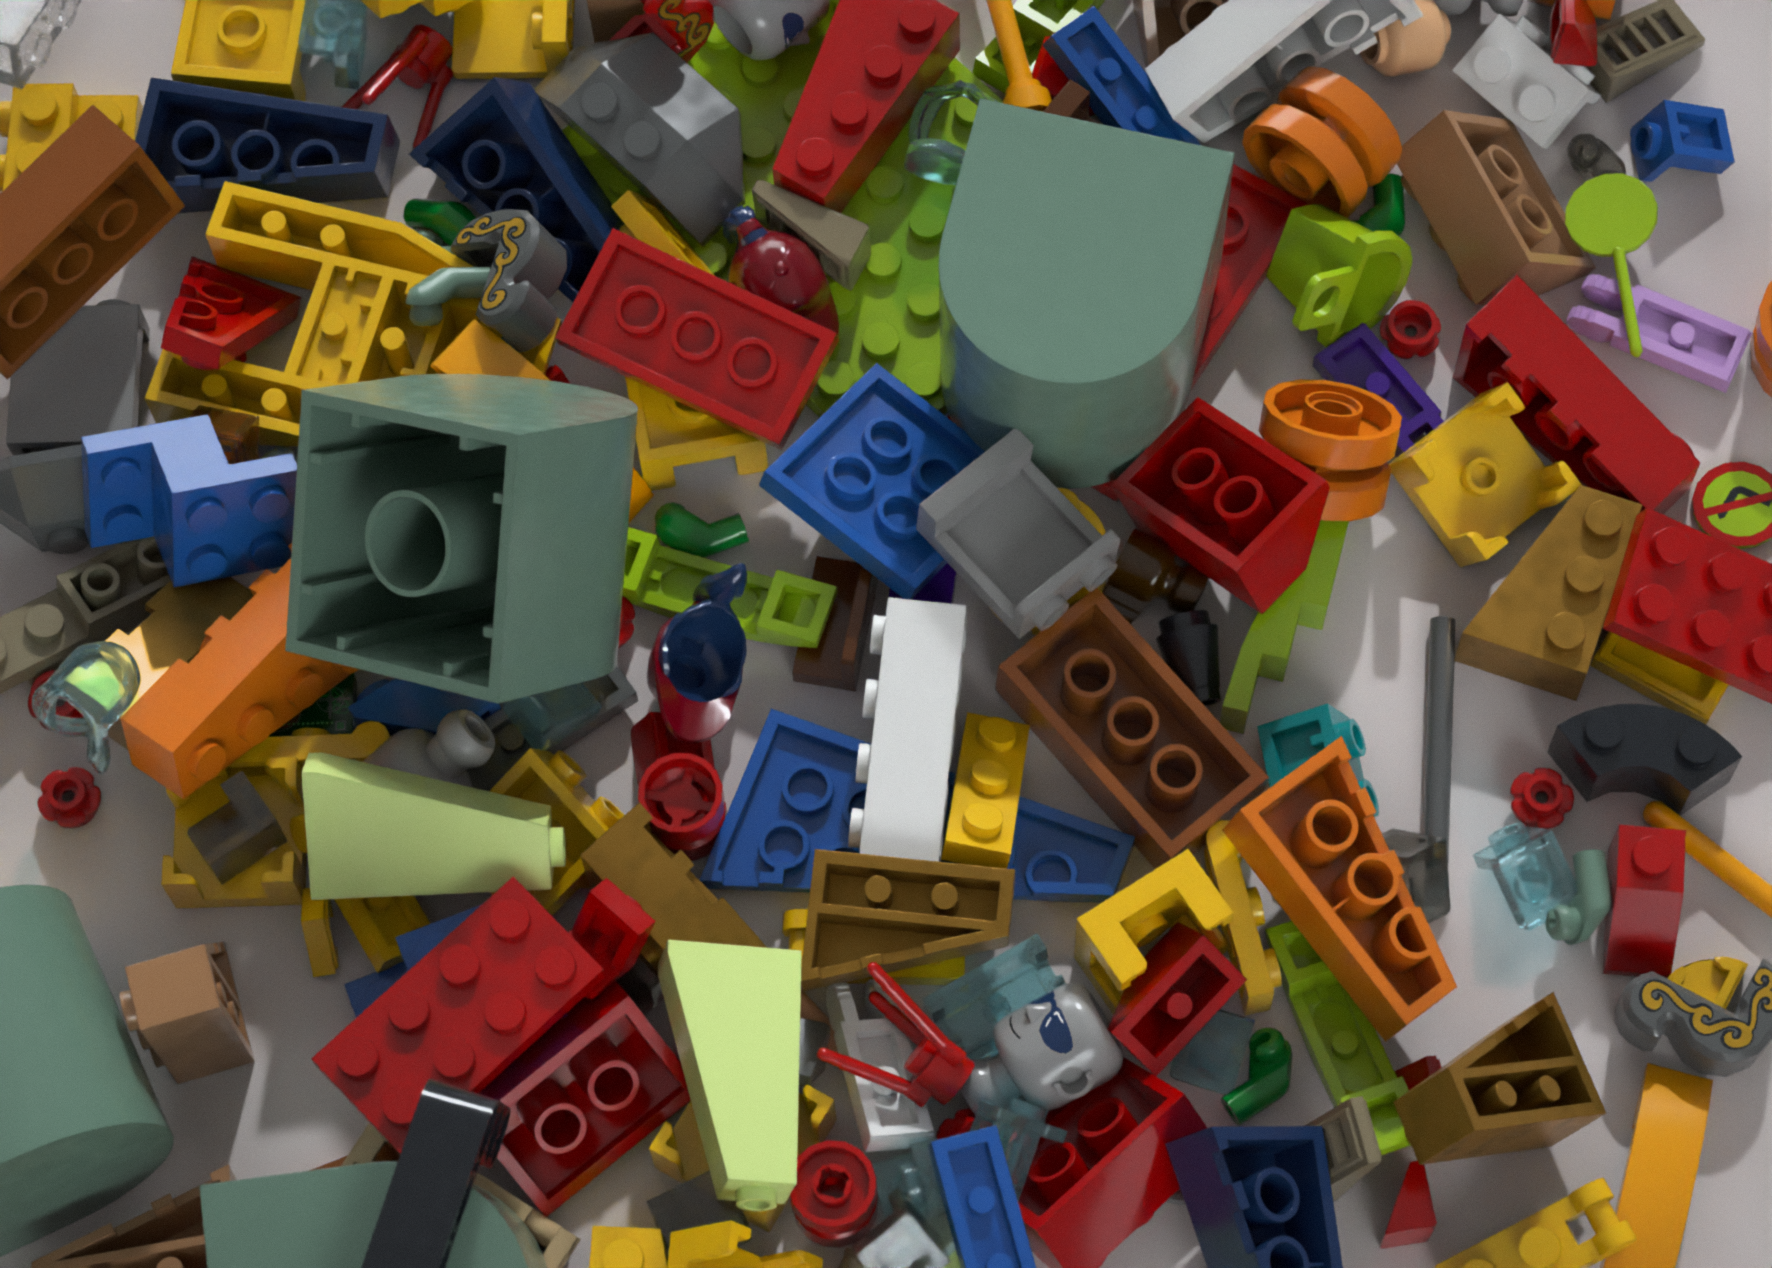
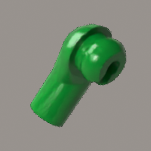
[1352,174,1406,236]
[403,198,476,246]
[654,502,749,558]
[1221,1027,1293,1126]

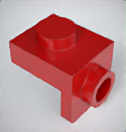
[568,878,656,999]

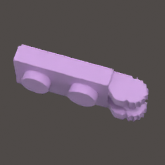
[1566,273,1752,393]

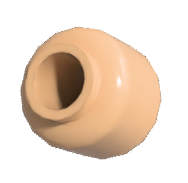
[1360,0,1451,76]

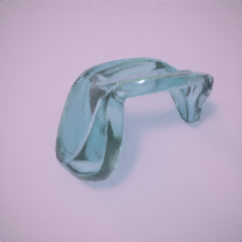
[904,80,998,185]
[32,641,141,775]

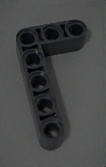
[361,1078,511,1268]

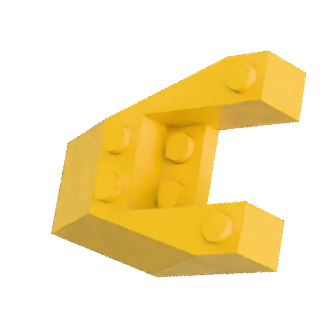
[144,181,562,446]

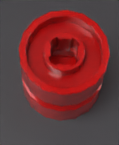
[638,753,727,861]
[790,1140,879,1248]

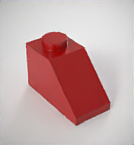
[1603,824,1686,978]
[1107,922,1247,1077]

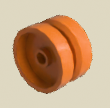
[1242,66,1402,218]
[1258,379,1402,521]

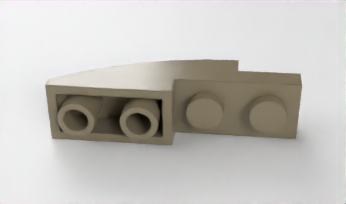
[0,536,171,694]

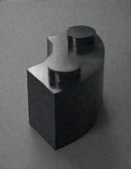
[1547,704,1743,816]

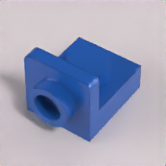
[1630,100,1735,182]

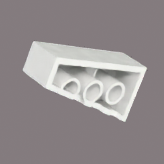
[1145,0,1424,143]
[848,597,967,862]

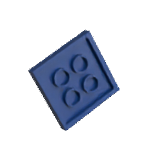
[759,363,985,600]

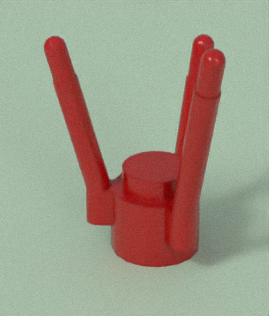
[342,24,453,149]
[816,962,975,1108]

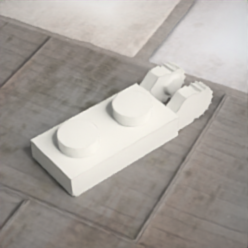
[826,979,934,1153]

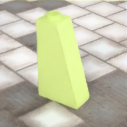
[301,752,566,900]
[658,940,802,1211]

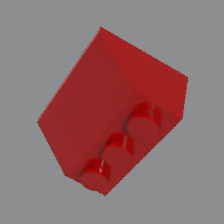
[1111,397,1330,614]
[479,981,691,1217]
[1004,1057,1207,1268]

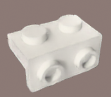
[1452,14,1602,149]

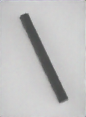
[1422,616,1456,867]

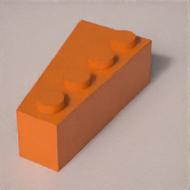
[120,543,359,799]
[1222,736,1457,1042]

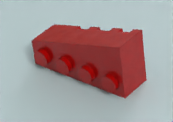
[772,0,960,213]
[1452,275,1701,515]

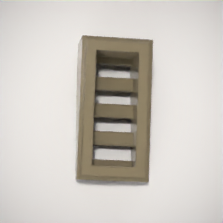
[1586,0,1706,103]
[752,180,871,291]
[1304,1096,1382,1201]

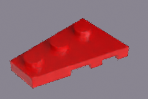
[160,256,302,370]

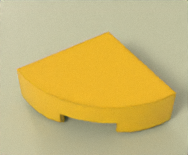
[301,888,339,978]
[1667,956,1748,1009]

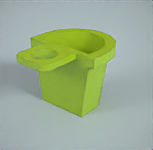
[1266,204,1413,348]

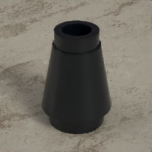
[1155,610,1221,706]

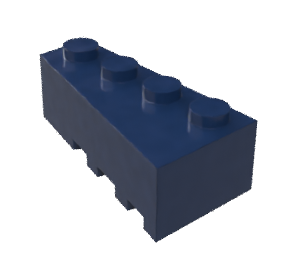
[135,77,400,213]
[409,77,625,302]
[1165,1126,1343,1268]

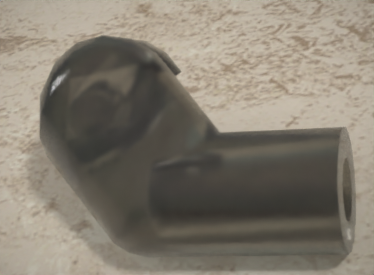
[1567,133,1626,181]

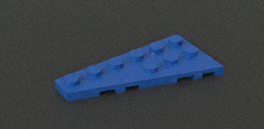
[699,708,1135,903]

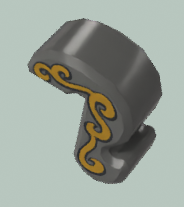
[450,209,567,353]
[1615,958,1772,1077]

